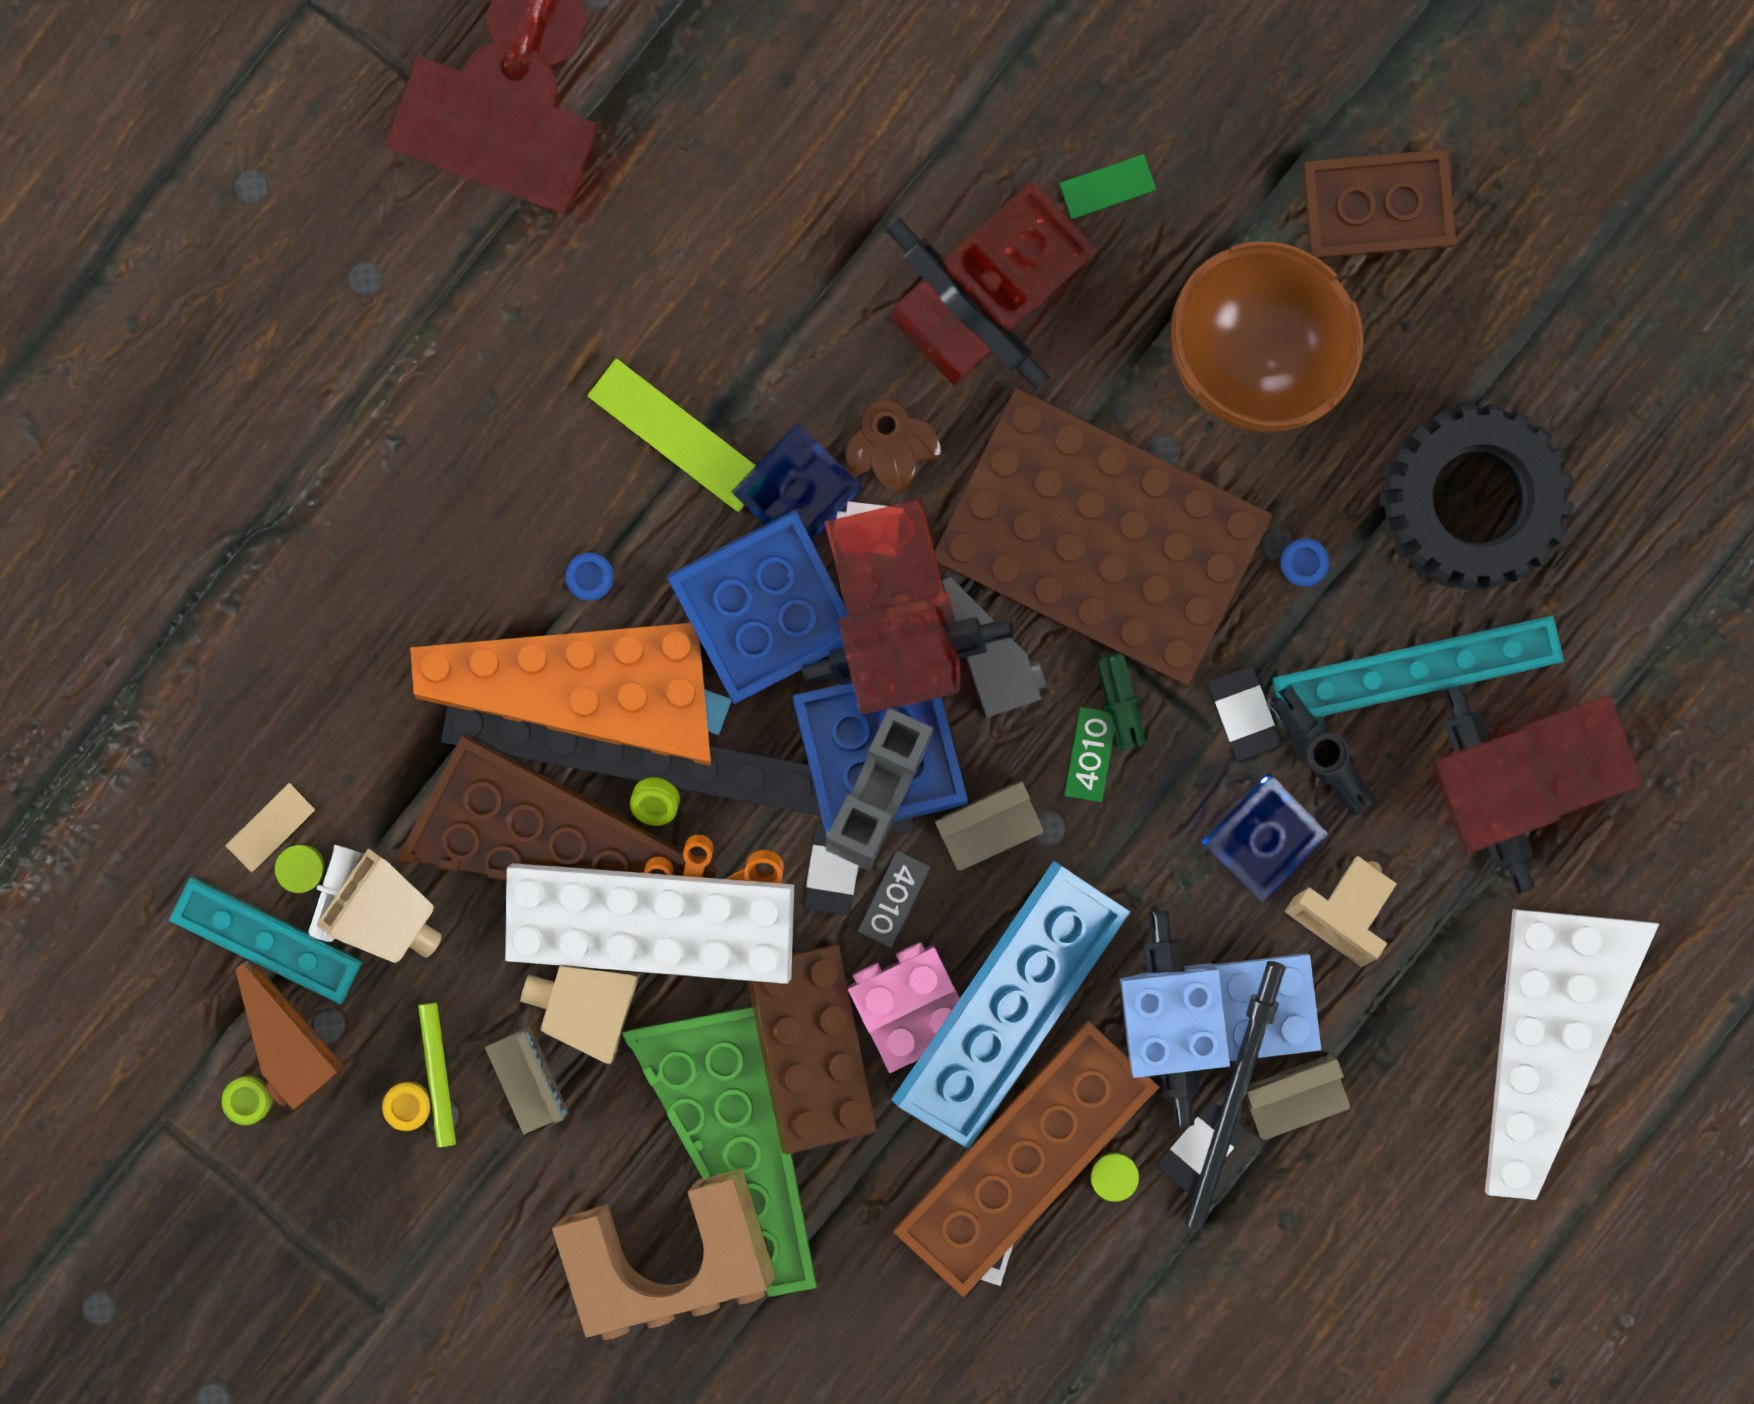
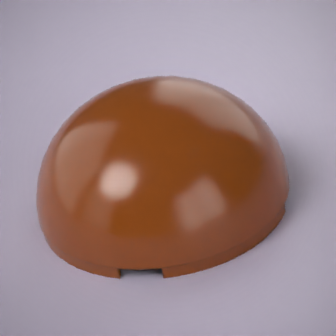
[1170,241,1363,433]

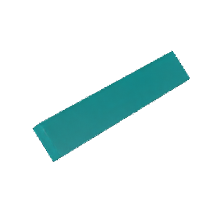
[1272,615,1564,724]

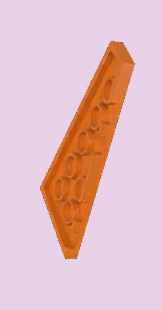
[410,623,711,766]

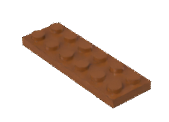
[893,1020,1159,1298]

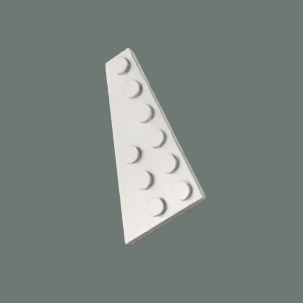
[1485,909,1659,1200]

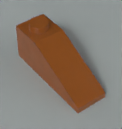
[235,960,345,1110]

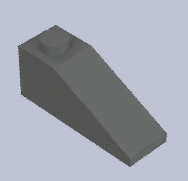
[941,577,1047,718]

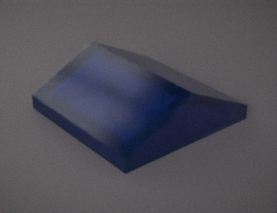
[731,422,863,541]
[1202,773,1328,903]

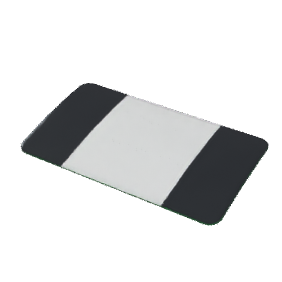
[1209,666,1281,761]
[803,824,858,915]
[1158,1102,1246,1195]

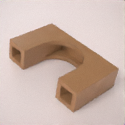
[552,1168,776,1340]

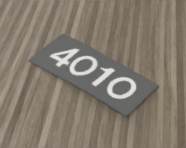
[857,850,931,948]

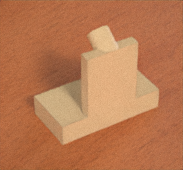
[1285,856,1396,967]

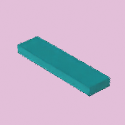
[169,877,364,1004]

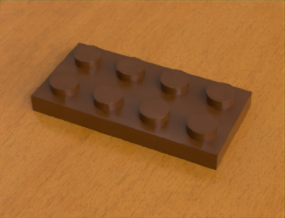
[747,945,877,1154]

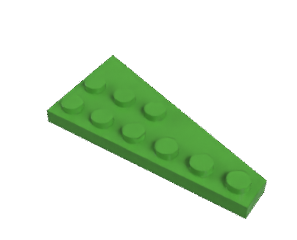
[621,1006,816,1297]

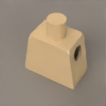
[316,849,441,963]
[520,965,640,1064]

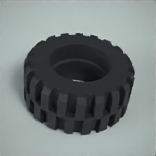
[1380,404,1574,590]

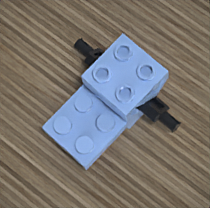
[1120,910,1321,1127]

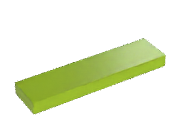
[587,358,768,513]

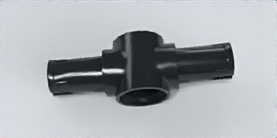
[1267,685,1376,816]

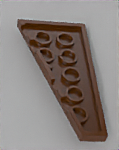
[396,733,718,880]

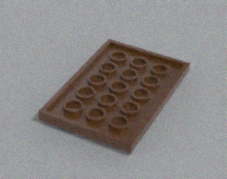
[931,388,1273,686]

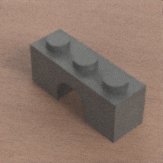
[825,708,933,871]

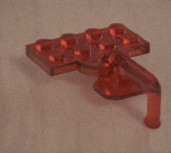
[386,0,599,215]

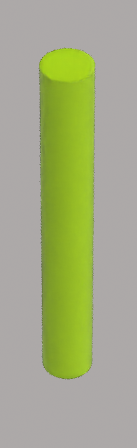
[418,1002,456,1147]

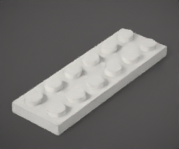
[505,863,794,984]

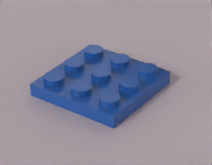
[667,510,862,704]
[793,670,968,837]

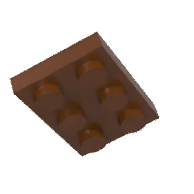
[1302,149,1457,259]

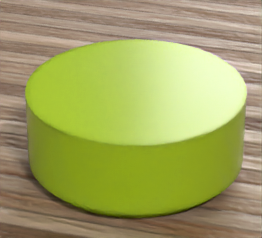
[630,777,680,826]
[275,845,325,893]
[222,1075,272,1125]
[1090,1151,1139,1202]

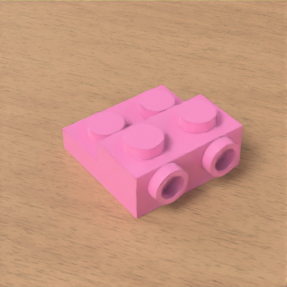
[848,942,960,1073]

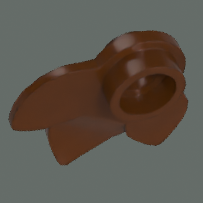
[845,399,941,493]

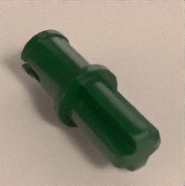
[1097,654,1147,751]

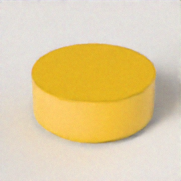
[382,1081,432,1131]

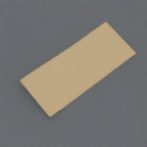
[225,783,315,873]

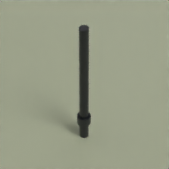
[1185,961,1286,1230]

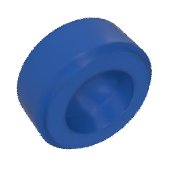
[1280,539,1329,587]
[565,553,615,601]

